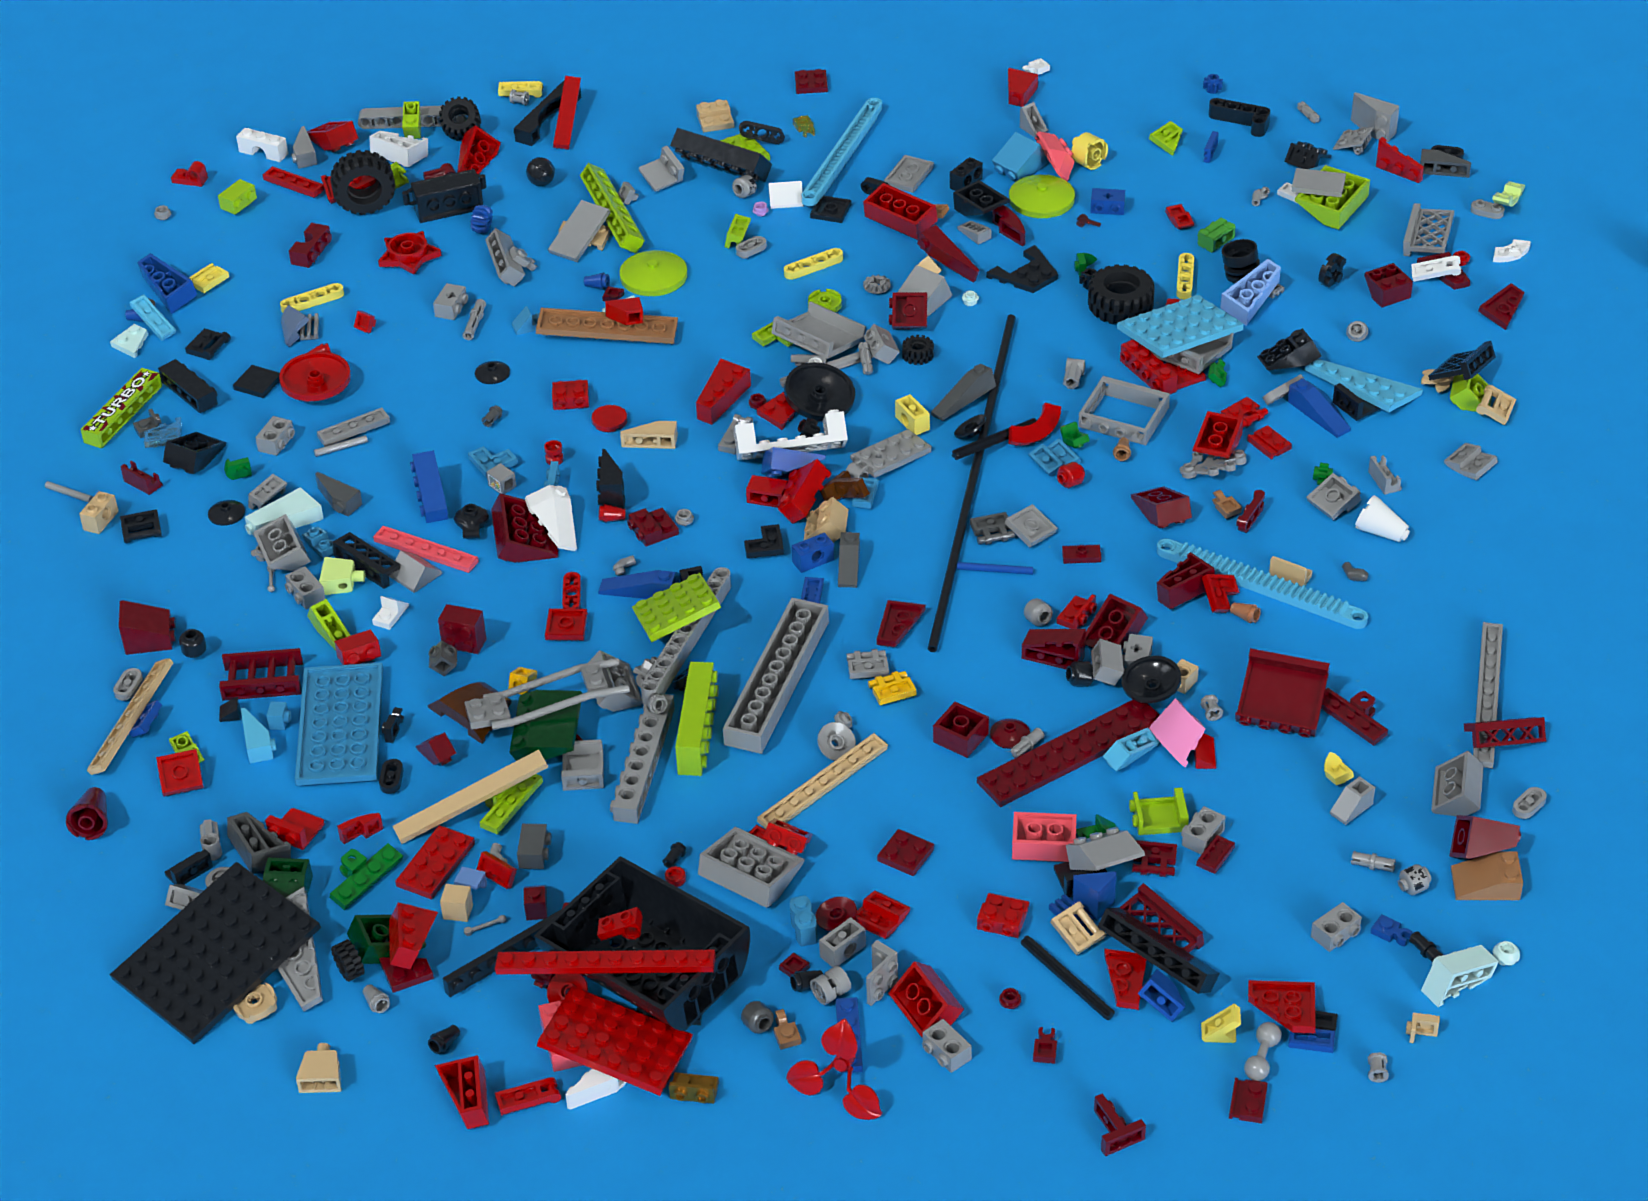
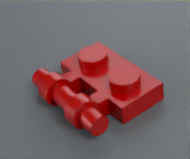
[1221,397,1268,428]

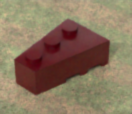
[1157,552,1215,609]
[1022,629,1086,669]

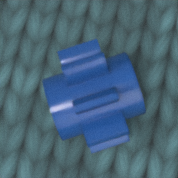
[1203,74,1223,94]

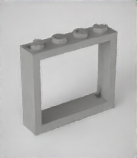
[1078,376,1170,445]

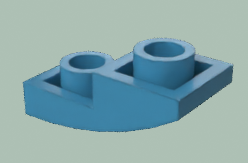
[302,527,333,559]

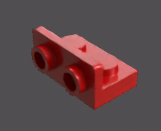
[1057,594,1097,629]

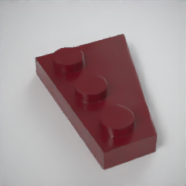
[1478,283,1525,330]

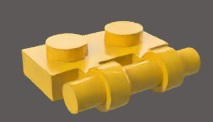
[868,671,917,705]

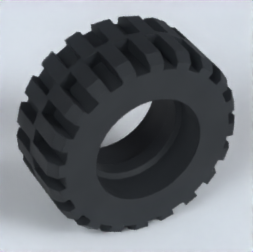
[330,150,396,215]
[1088,264,1154,324]

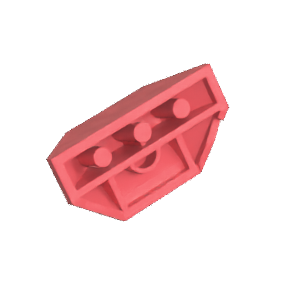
[1035,131,1075,181]

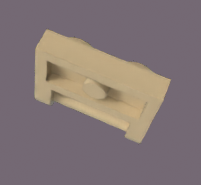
[1476,385,1516,425]
[1050,901,1107,955]

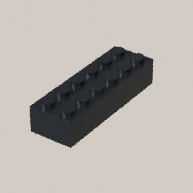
[670,128,772,182]

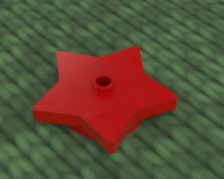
[378,231,442,274]

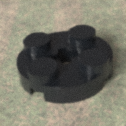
[1318,253,1346,288]

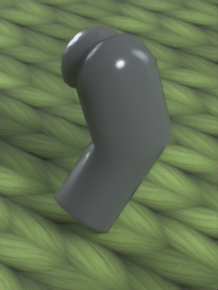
[1342,562,1368,581]

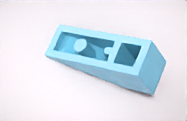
[241,708,276,763]
[1103,727,1161,771]

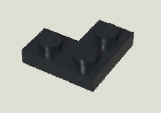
[744,524,784,558]

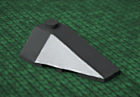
[931,364,996,421]

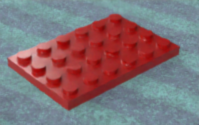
[537,986,693,1096]

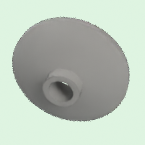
[817,722,856,761]

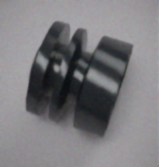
[1222,239,1260,283]

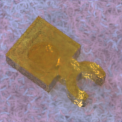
[793,115,815,137]

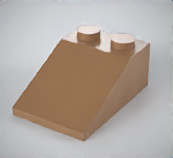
[1451,851,1523,900]

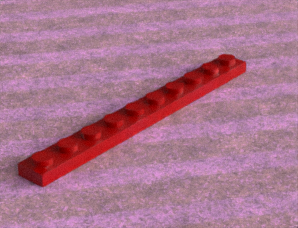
[495,950,716,975]

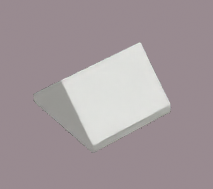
[768,181,803,209]

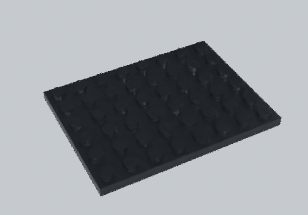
[109,861,321,1044]

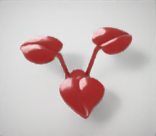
[786,1018,882,1120]

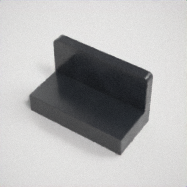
[165,849,213,885]

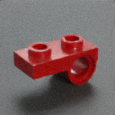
[597,907,643,941]

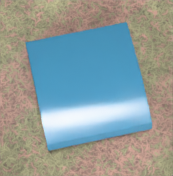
[1029,438,1081,476]

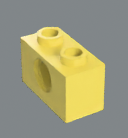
[895,394,930,435]

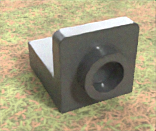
[133,409,161,438]

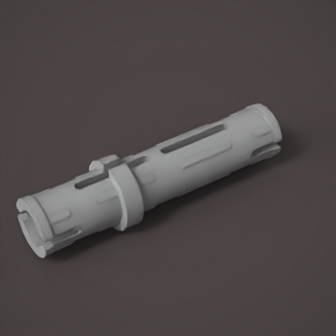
[463,299,486,340]

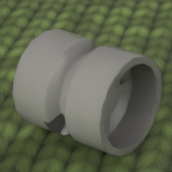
[810,966,851,1005]

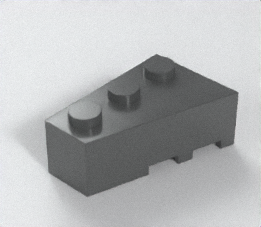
[227,812,291,874]

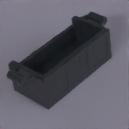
[402,169,487,223]

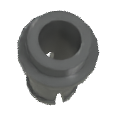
[482,405,503,427]

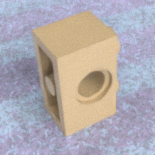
[79,491,119,534]

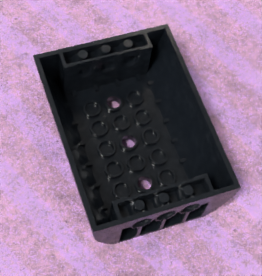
[534,856,750,1031]

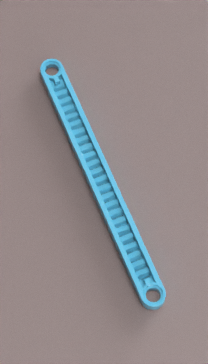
[801,98,882,206]
[1157,539,1368,629]

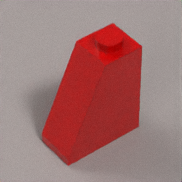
[1008,68,1038,107]

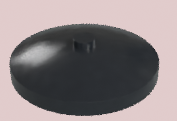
[784,362,855,421]

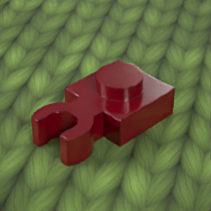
[1033,1027,1057,1064]

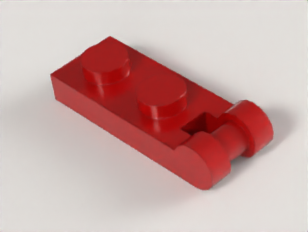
[495,1077,561,1115]

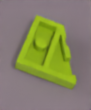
[1149,121,1183,155]

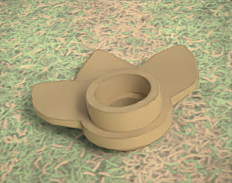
[1421,369,1454,393]

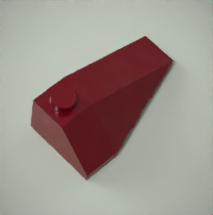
[917,225,979,282]

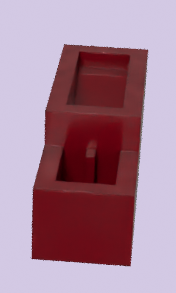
[992,205,1025,246]

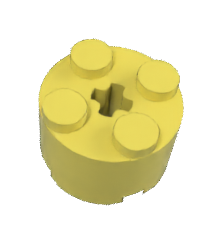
[1071,132,1108,170]

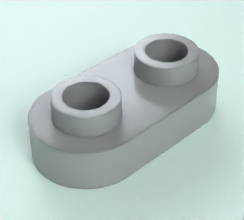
[1471,199,1505,219]
[736,236,767,258]
[113,668,143,701]
[1512,787,1547,819]

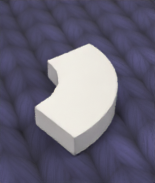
[1493,239,1531,262]

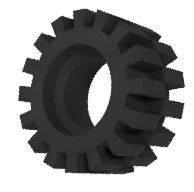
[902,335,934,365]
[331,939,365,982]

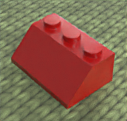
[888,961,964,1038]

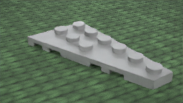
[277,887,323,1012]

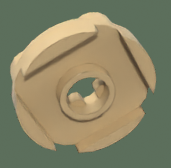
[233,983,277,1024]

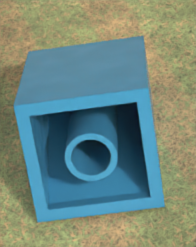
[992,132,1048,181]

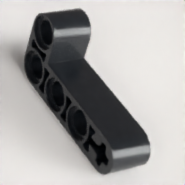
[1209,98,1271,137]

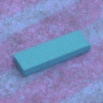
[130,294,176,341]

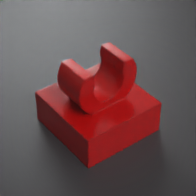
[354,311,376,333]

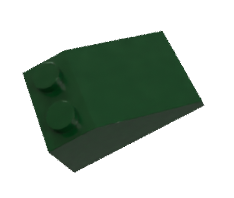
[347,915,426,964]

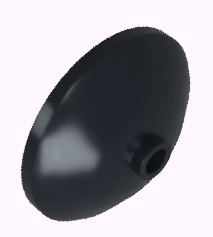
[1122,656,1182,703]

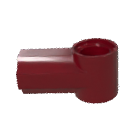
[423,163,456,180]

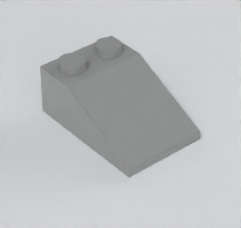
[1351,92,1399,142]

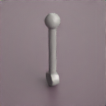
[267,566,275,592]
[464,915,507,936]

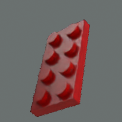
[395,825,475,900]

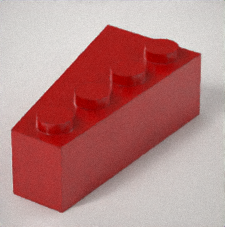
[696,358,751,425]

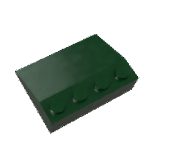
[509,690,583,761]

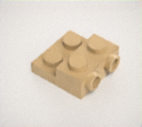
[696,99,734,133]

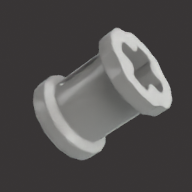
[509,89,529,106]
[1200,695,1223,721]
[1368,1052,1389,1083]

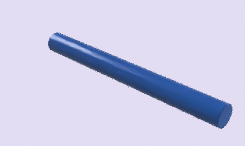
[957,562,1033,575]

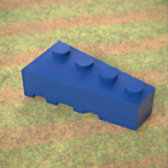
[137,253,197,314]
[410,450,448,523]

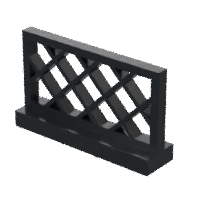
[1428,341,1496,380]

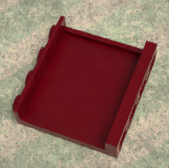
[1235,648,1330,738]

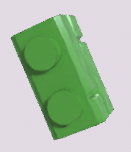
[1197,217,1236,253]

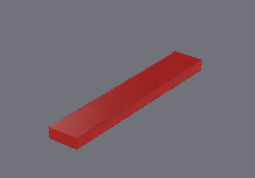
[553,76,581,150]

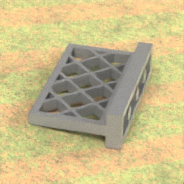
[1403,203,1455,256]

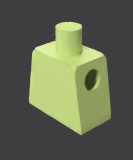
[319,557,365,595]

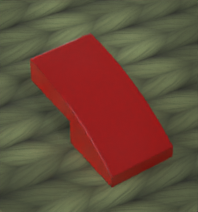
[1165,204,1194,229]
[337,813,383,844]

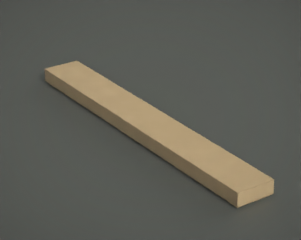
[87,658,174,775]
[757,733,888,829]
[393,750,548,844]

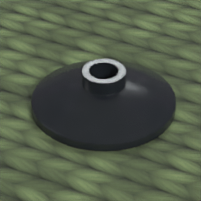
[475,361,510,384]
[954,414,986,438]
[208,500,245,526]

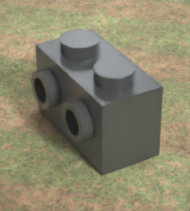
[517,824,552,869]

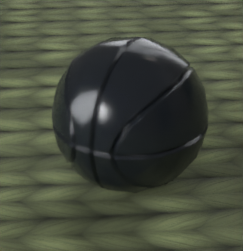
[526,157,555,186]

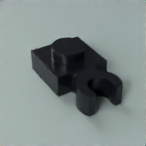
[382,707,404,743]

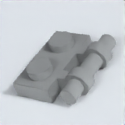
[846,649,889,679]

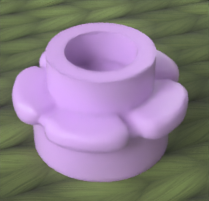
[753,202,769,216]

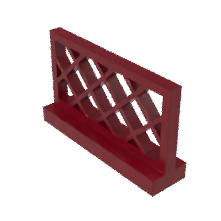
[1119,883,1204,953]

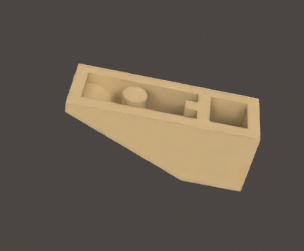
[620,421,678,449]

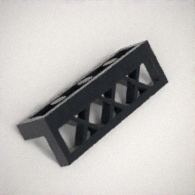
[333,532,400,589]

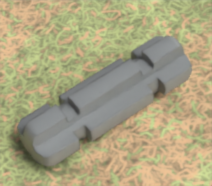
[1297,101,1320,123]
[858,342,873,375]

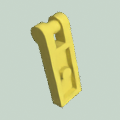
[498,81,543,98]

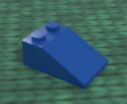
[761,447,826,479]

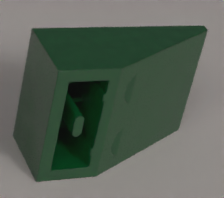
[263,858,313,898]

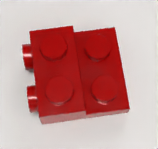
[552,380,589,410]
[763,818,813,855]
[977,893,1029,938]

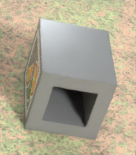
[487,463,516,494]

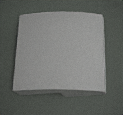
[1444,443,1498,480]

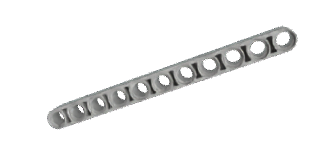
[641,567,731,706]

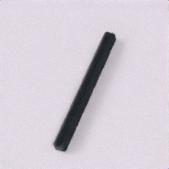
[952,418,1037,460]
[1021,935,1115,1020]

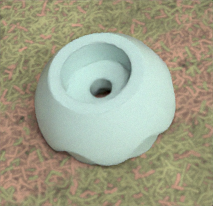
[1492,941,1520,966]

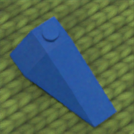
[598,570,680,599]

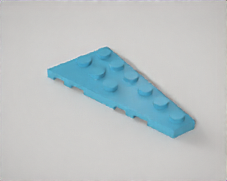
[1304,359,1423,412]

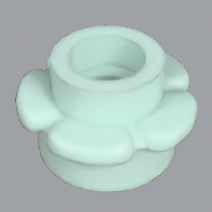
[962,291,979,306]

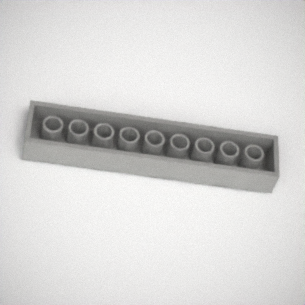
[723,598,829,754]

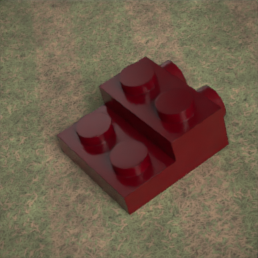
[889,292,927,330]
[627,508,679,547]

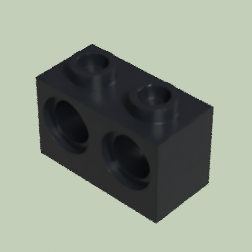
[950,157,983,191]

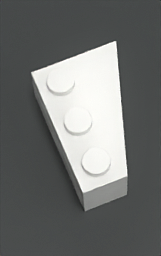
[370,131,428,167]

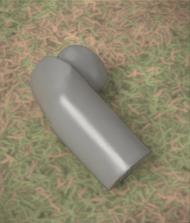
[1252,186,1270,206]
[613,555,636,576]
[489,843,507,863]

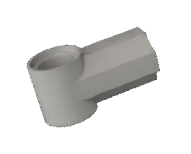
[1063,358,1085,389]
[200,819,222,860]

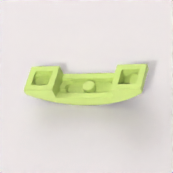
[1492,181,1525,207]

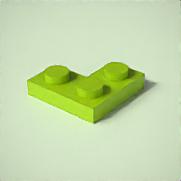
[752,322,793,347]

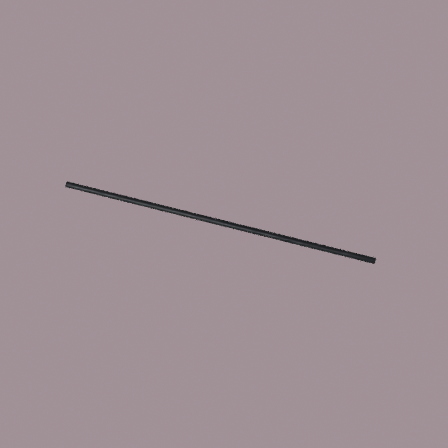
[928,314,1016,652]

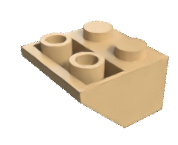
[804,497,849,543]

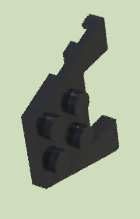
[986,245,1058,293]

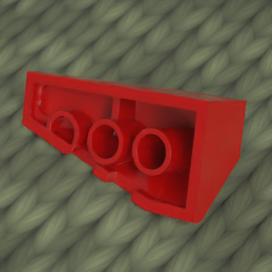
[457,125,501,174]

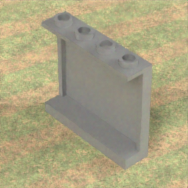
[772,301,866,359]
[1148,333,1234,374]

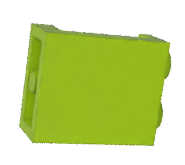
[1129,787,1189,835]

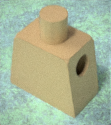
[296,1043,342,1093]

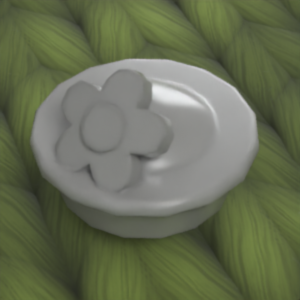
[1346,321,1368,342]

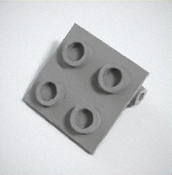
[1333,127,1373,155]

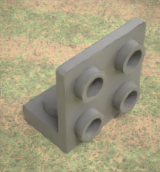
[639,146,684,192]
[866,940,899,1006]

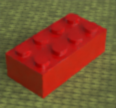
[863,183,938,240]

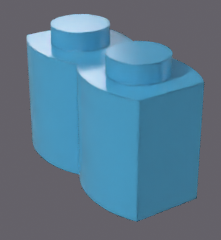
[790,896,817,946]

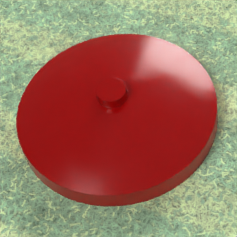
[279,352,351,401]

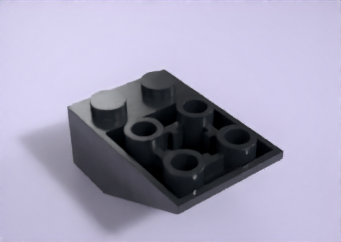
[1257,328,1321,370]
[596,449,625,509]

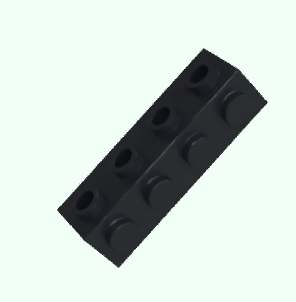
[158,359,218,413]

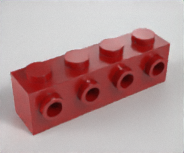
[1120,339,1178,394]

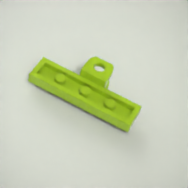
[480,774,543,835]

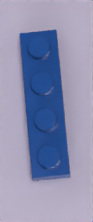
[836,997,863,1073]

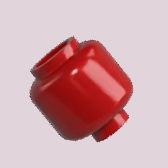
[1057,462,1085,488]

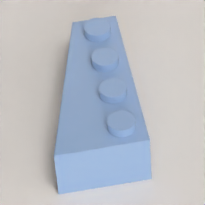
[1220,259,1281,326]

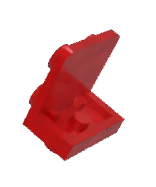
[265,808,325,850]

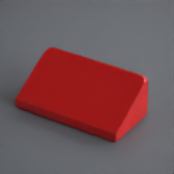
[1194,733,1216,769]

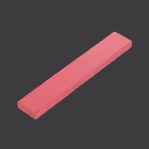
[373,526,479,573]

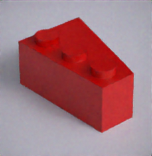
[778,459,832,524]
[389,902,438,969]
[435,1055,489,1129]

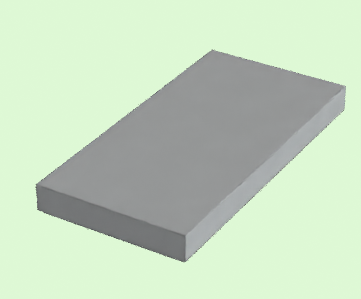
[548,200,610,262]

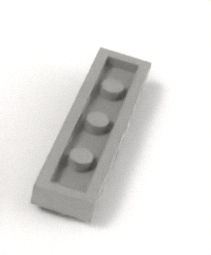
[317,407,390,447]

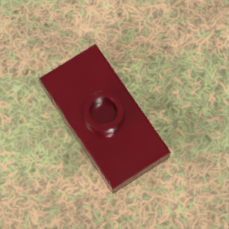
[1062,545,1101,564]
[1196,835,1235,874]

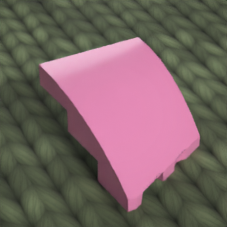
[1149,698,1205,767]

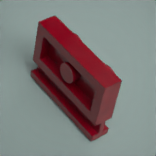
[1229,1078,1268,1124]

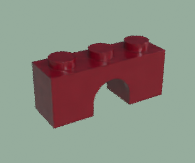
[289,223,332,268]

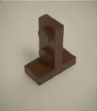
[820,471,869,501]

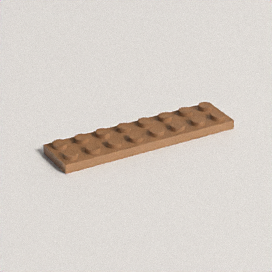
[536,308,678,344]

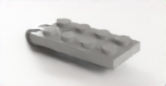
[846,429,932,478]

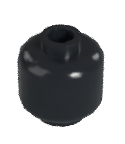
[179,629,206,658]
[1066,661,1095,687]

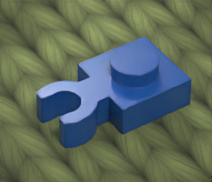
[1371,914,1412,946]

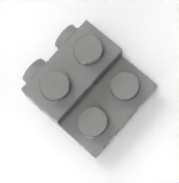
[1306,473,1361,520]

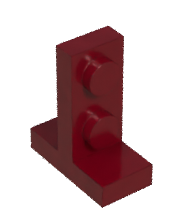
[1094,1093,1146,1157]

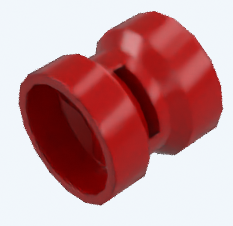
[544,440,564,465]

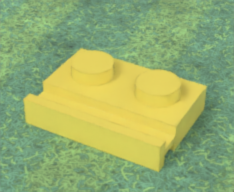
[189,263,229,293]

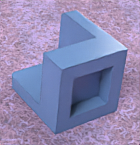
[454,867,487,889]

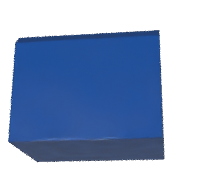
[1072,871,1116,921]

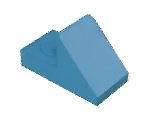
[512,306,540,335]

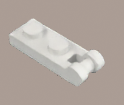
[1411,256,1461,282]

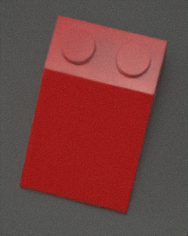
[307,121,359,152]
[1193,411,1243,458]

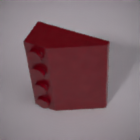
[491,493,558,562]

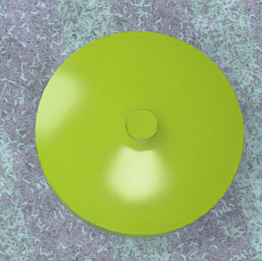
[1009,174,1075,218]
[620,250,687,296]

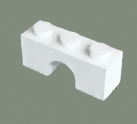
[236,128,288,162]

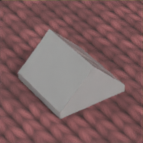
[389,550,442,593]

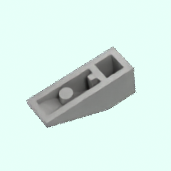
[291,126,317,169]

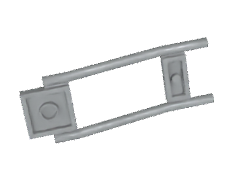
[464,658,630,730]

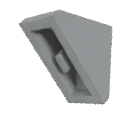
[1020,102,1048,137]

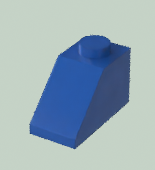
[1138,969,1186,1022]

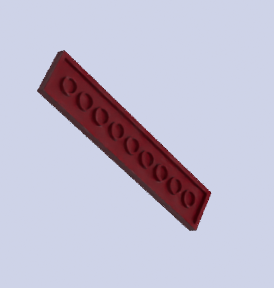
[977,700,1160,807]

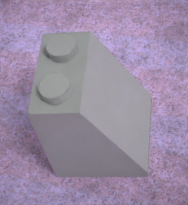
[898,265,952,317]

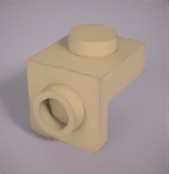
[1406,1013,1440,1043]

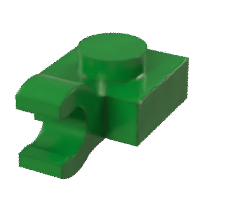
[1208,358,1227,387]

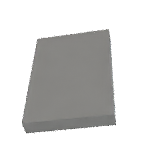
[884,155,934,193]
[1291,168,1346,197]

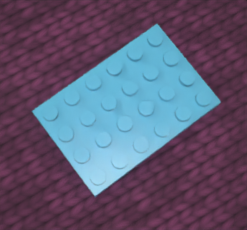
[1117,295,1244,358]

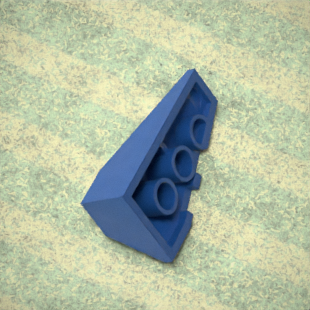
[1288,378,1351,438]

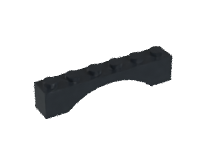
[514,81,582,146]

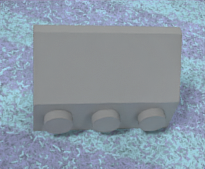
[253,514,311,571]
[588,650,643,712]
[1431,751,1484,816]
[1066,827,1145,871]

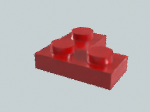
[1202,574,1239,613]

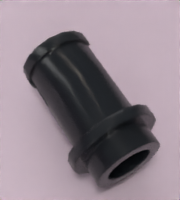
[662,842,686,868]

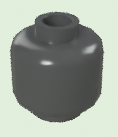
[741,1001,774,1034]

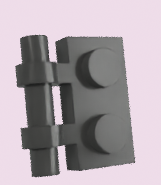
[970,512,1015,545]

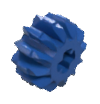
[470,205,493,233]

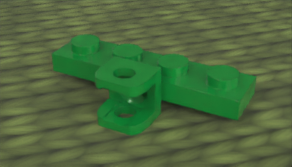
[329,843,403,910]

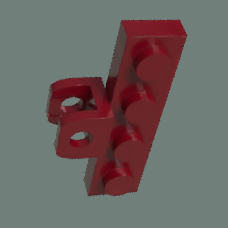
[1321,688,1388,746]

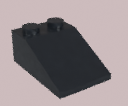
[953,180,1010,216]
[163,432,226,474]

